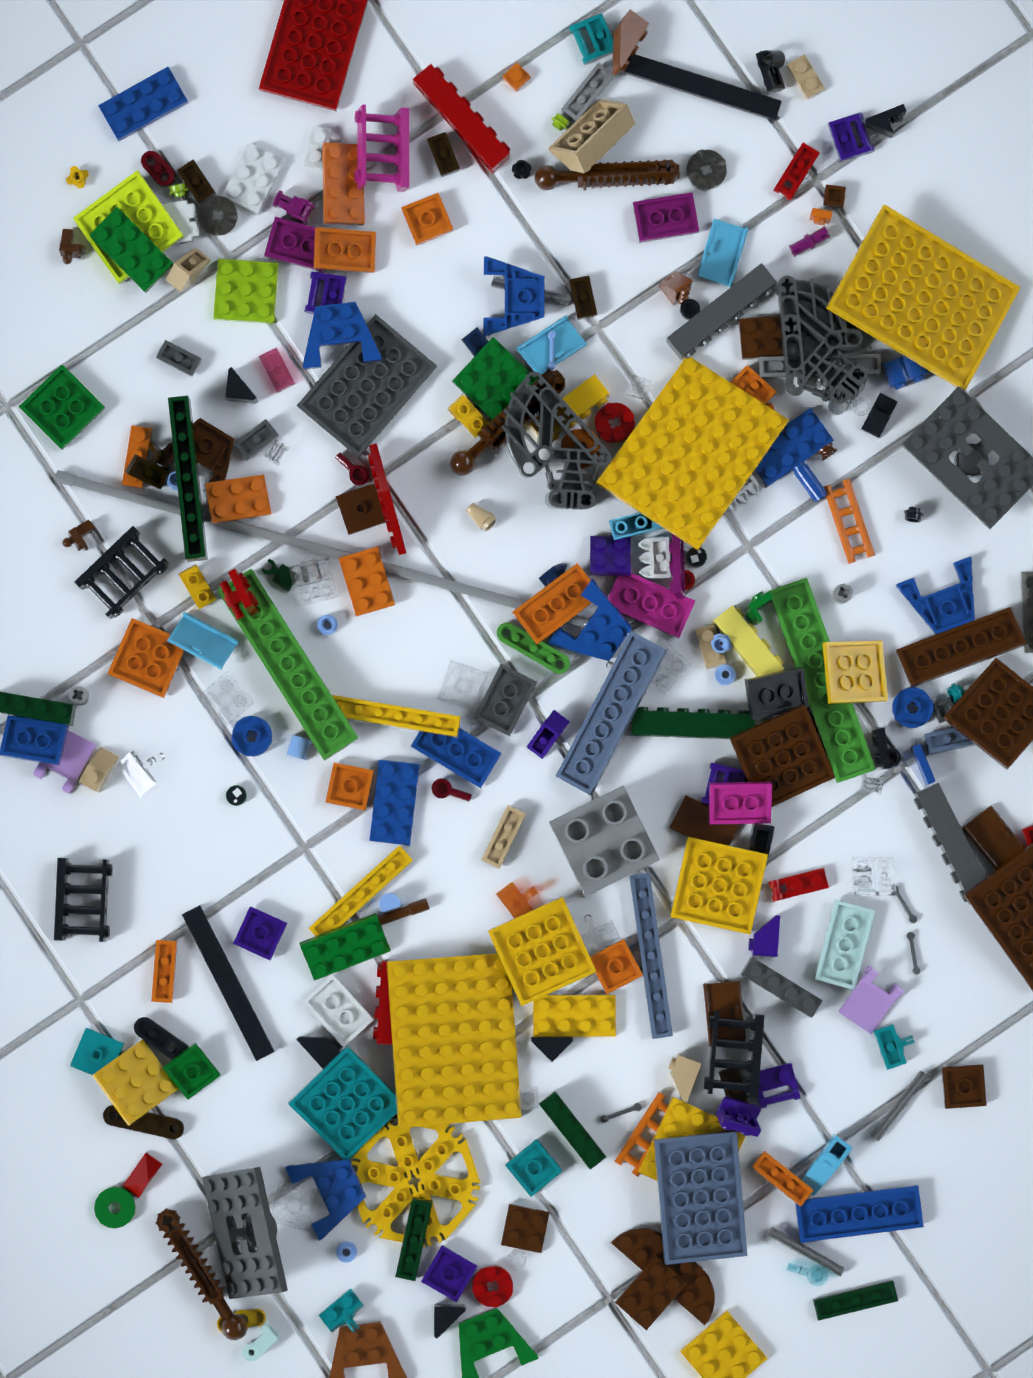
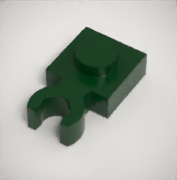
[261,559,300,592]

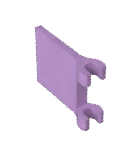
[33,730,97,794]
[838,965,904,1034]

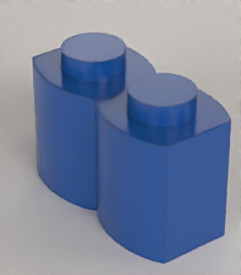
[882,356,929,390]

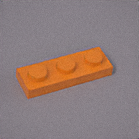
[122,425,152,489]
[151,940,177,1003]
[752,1151,814,1207]

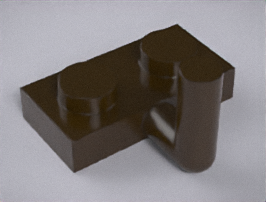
[125,442,171,490]

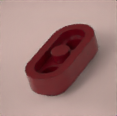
[141,151,175,187]

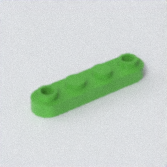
[497,623,570,674]

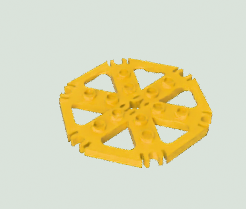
[351,1117,481,1247]

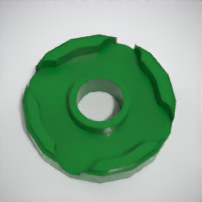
[94,1187,136,1229]

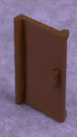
[669,795,740,846]
[962,805,1025,870]
[703,981,746,1047]

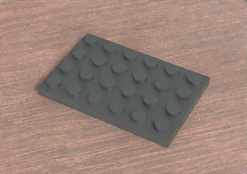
[296,314,437,459]

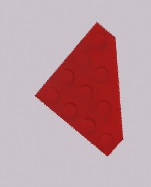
[367,443,407,555]

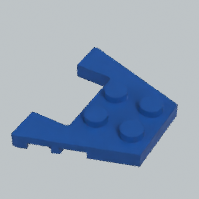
[483,256,545,336]
[303,302,382,370]
[896,556,975,635]
[548,579,632,661]
[285,1159,367,1241]

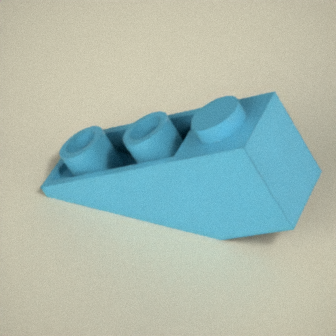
[609,512,665,540]
[801,1134,853,1196]

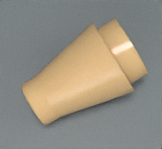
[466,503,497,532]

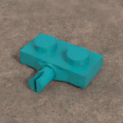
[873,1024,915,1070]
[319,1288,364,1333]

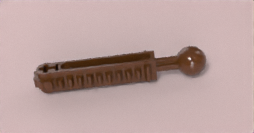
[534,159,680,191]
[450,370,565,476]
[155,1208,248,1340]

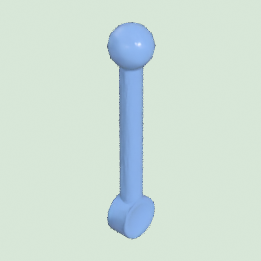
[547,331,556,370]

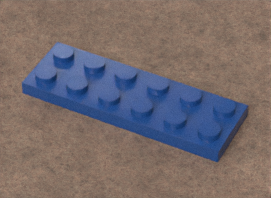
[795,1185,924,1243]

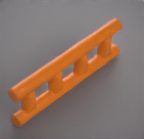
[824,478,875,564]
[614,1092,668,1177]

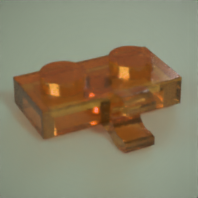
[496,881,539,918]

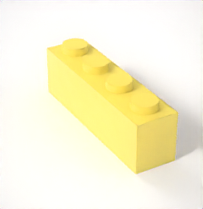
[712,605,784,677]

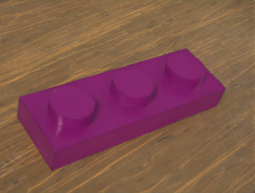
[669,535,685,599]

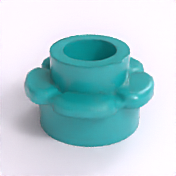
[947,683,964,703]

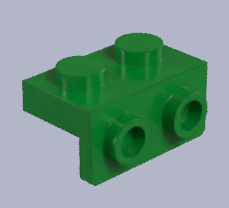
[745,591,773,625]

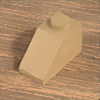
[165,247,211,292]
[79,747,119,793]
[668,1054,701,1103]

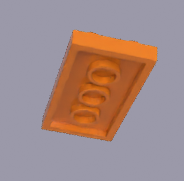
[322,142,365,226]
[512,563,592,645]

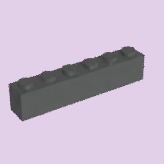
[666,263,777,360]
[913,783,986,905]

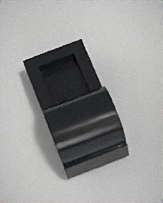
[755,50,785,92]
[872,727,901,770]

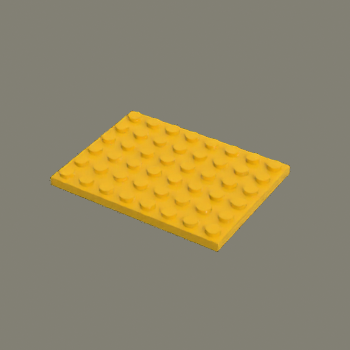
[826,204,1021,391]
[596,357,789,550]
[387,953,522,1128]

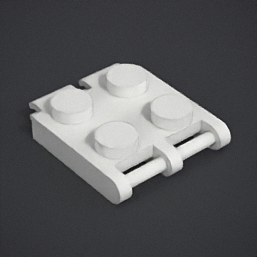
[162,200,200,245]

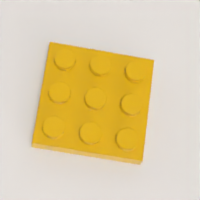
[822,640,888,704]
[92,1039,179,1126]
[680,1310,768,1378]

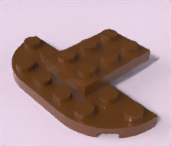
[611,1228,715,1331]

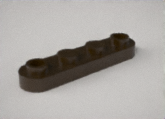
[103,1105,185,1139]

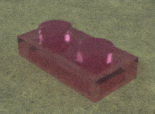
[259,347,295,393]

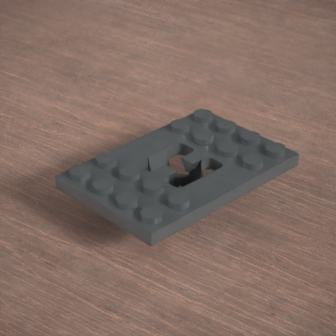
[901,386,1033,530]
[202,1167,288,1299]

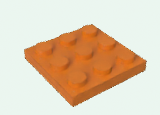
[107,618,185,698]

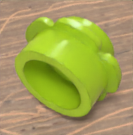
[551,113,570,131]
[169,183,188,198]

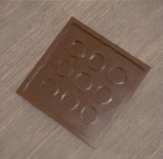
[943,658,1033,770]
[729,704,835,807]

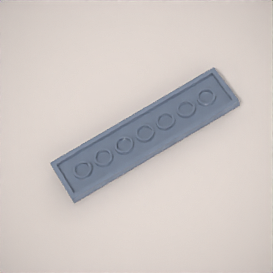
[556,631,668,796]

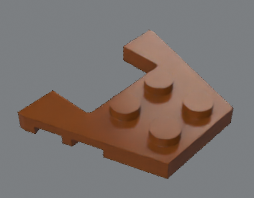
[329,1321,407,1378]

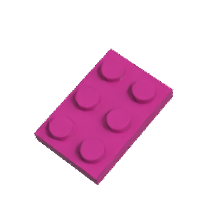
[709,782,772,824]

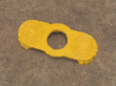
[217,1308,266,1333]

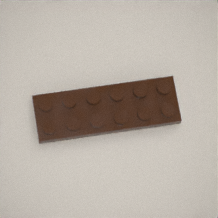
[896,607,1026,688]

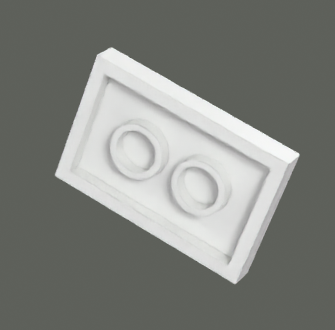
[222,143,285,215]
[302,974,374,1048]

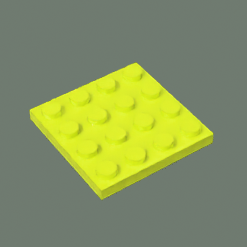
[73,170,185,284]

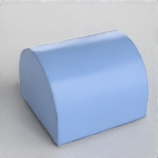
[286,735,312,760]
[379,893,402,913]

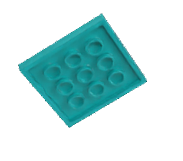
[288,1045,397,1159]

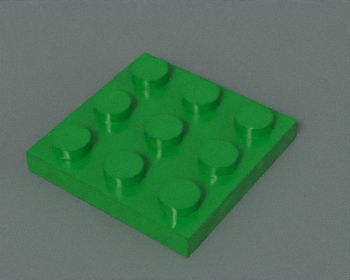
[451,337,537,420]
[19,364,105,450]

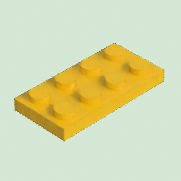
[533,995,616,1037]

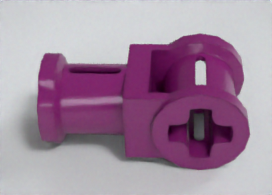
[272,190,316,225]

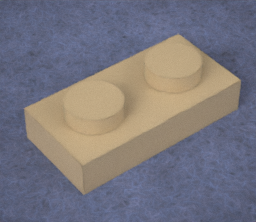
[787,54,825,100]
[695,624,726,669]

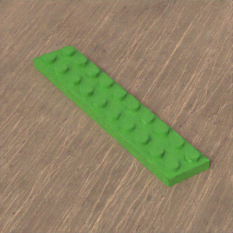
[217,568,359,761]
[769,578,876,783]

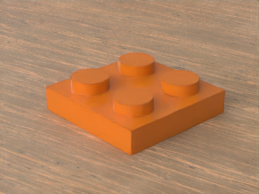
[401,193,454,246]
[325,762,374,811]
[590,939,643,994]

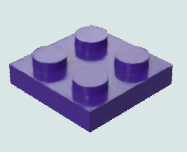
[590,536,631,576]
[233,906,288,961]
[421,1245,478,1302]

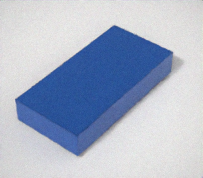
[911,744,936,785]

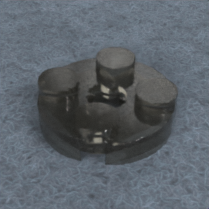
[686,149,727,191]
[197,195,238,236]

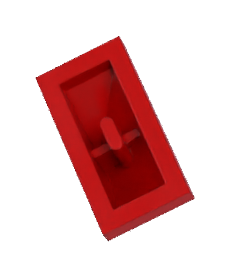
[122,1152,163,1198]

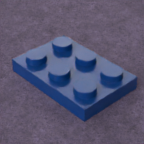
[0,715,69,766]

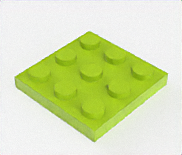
[213,259,279,324]

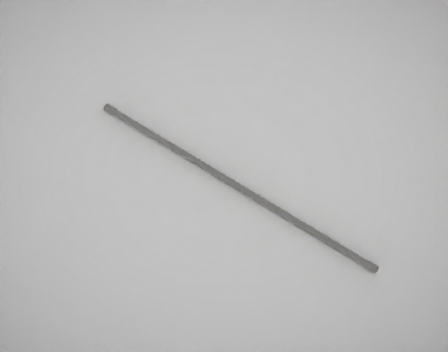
[55,470,590,627]

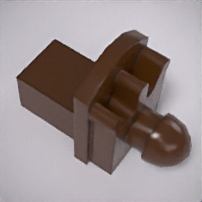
[59,229,86,265]
[62,520,95,551]

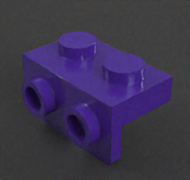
[716,1097,761,1137]

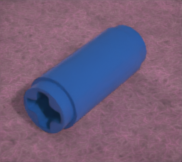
[792,461,827,502]

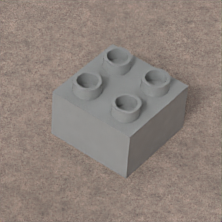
[549,785,660,897]

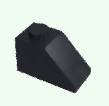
[296,1036,343,1069]

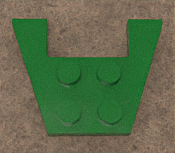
[459,1308,539,1378]

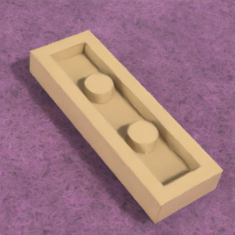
[481,805,526,869]

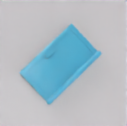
[697,219,748,287]
[517,315,587,375]
[167,612,239,670]

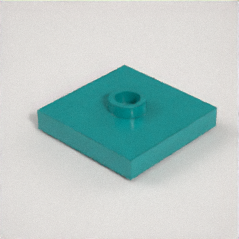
[70,1027,124,1075]
[505,1138,563,1197]

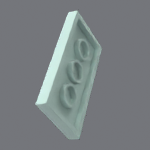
[814,900,875,990]

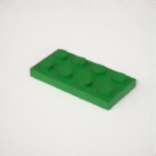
[89,207,174,293]
[299,913,391,981]

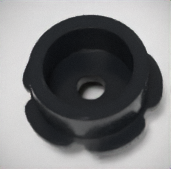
[512,160,532,179]
[904,507,924,523]

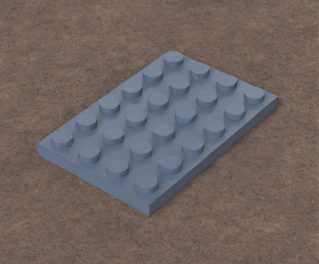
[654,1131,748,1265]

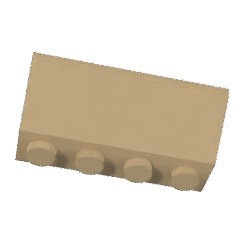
[548,99,636,173]

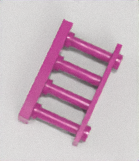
[354,104,410,192]

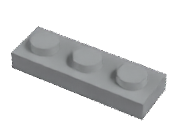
[561,63,614,122]

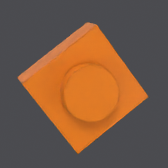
[502,62,531,92]
[809,208,832,225]

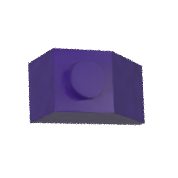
[527,710,570,759]
[748,915,780,957]

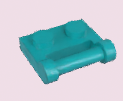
[568,13,613,65]

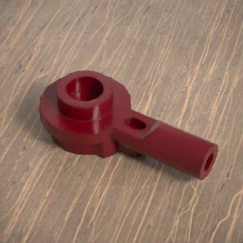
[335,452,370,486]
[431,778,472,802]

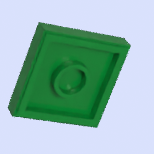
[163,1042,221,1100]

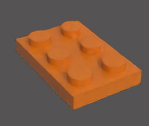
[314,227,376,273]
[204,474,272,524]
[338,546,396,616]

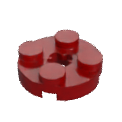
[594,402,635,444]
[472,1265,513,1308]

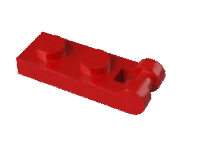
[773,142,820,201]
[768,868,829,902]

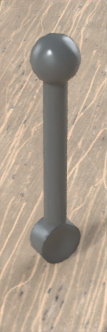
[891,885,917,923]
[906,932,920,975]
[601,1103,642,1123]

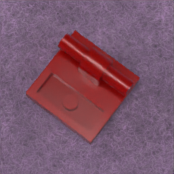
[220,569,259,620]

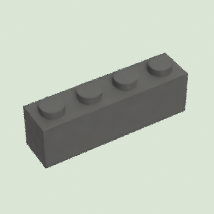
[740,957,823,1018]

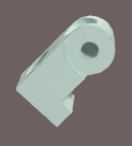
[242,1321,281,1362]

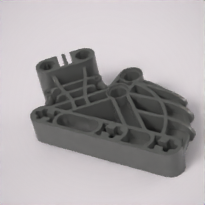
[777,275,868,415]
[501,372,611,510]

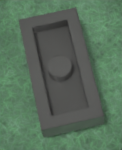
[156,340,202,377]
[234,419,279,461]

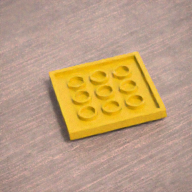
[670,837,768,935]
[487,897,596,1006]
[638,1096,746,1181]

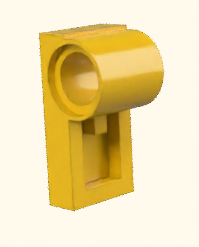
[447,394,489,438]
[178,564,217,610]

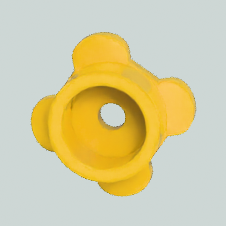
[66,166,89,189]

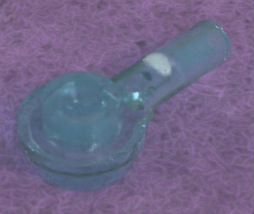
[787,1262,828,1287]

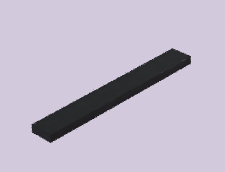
[622,54,782,121]
[182,905,275,1061]

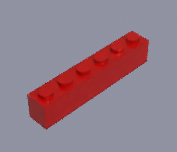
[413,64,510,173]

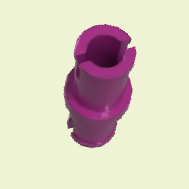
[789,226,830,257]

